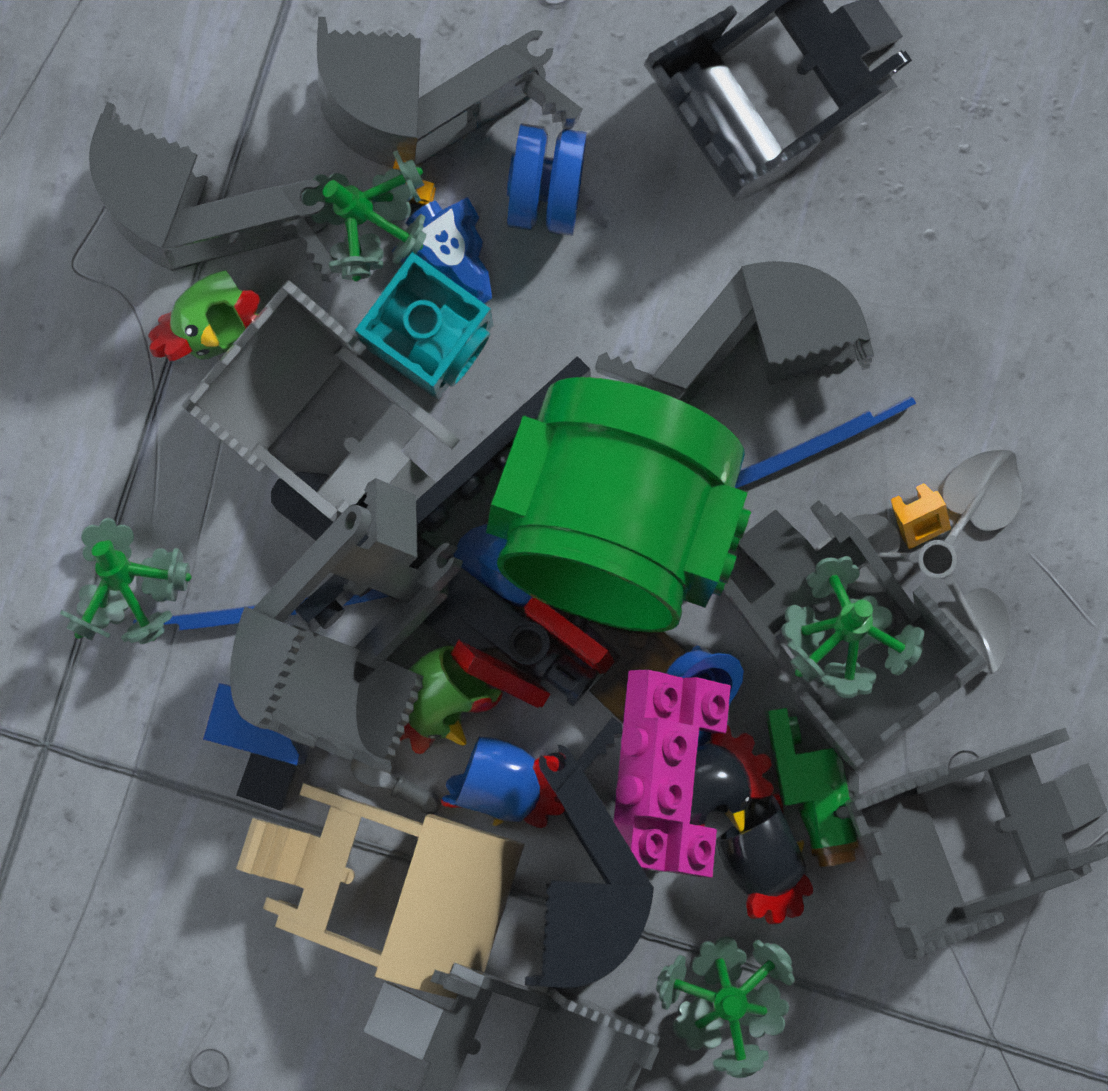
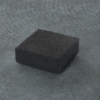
[236,753,298,811]

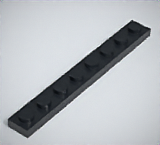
[295,356,591,632]

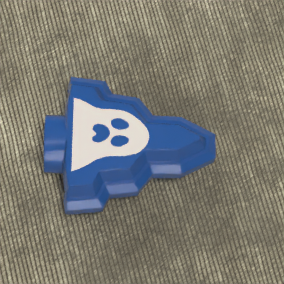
[391,197,492,304]

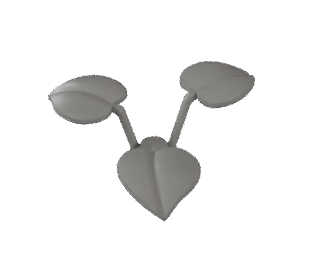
[816,450,1023,674]

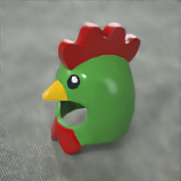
[148,270,260,361]
[400,646,503,754]

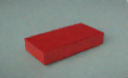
[524,597,614,675]
[451,640,550,708]

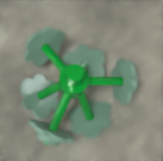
[301,150,427,281]
[60,518,192,644]
[782,556,924,698]
[656,936,795,1078]

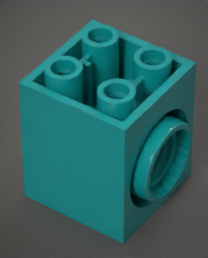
[355,252,494,401]

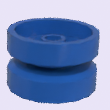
[507,123,587,236]

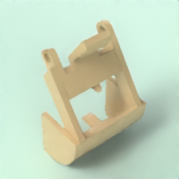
[236,783,525,999]

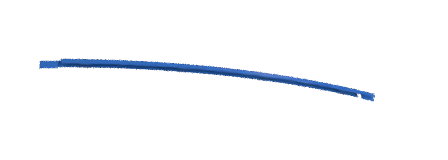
[133,396,916,630]

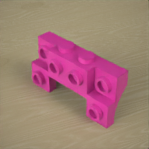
[613,670,731,878]

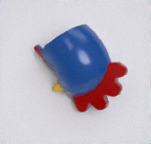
[441,736,565,828]

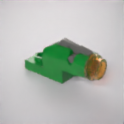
[765,708,859,867]

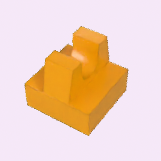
[890,483,951,549]

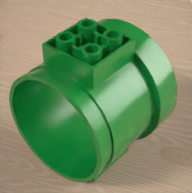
[486,377,751,632]

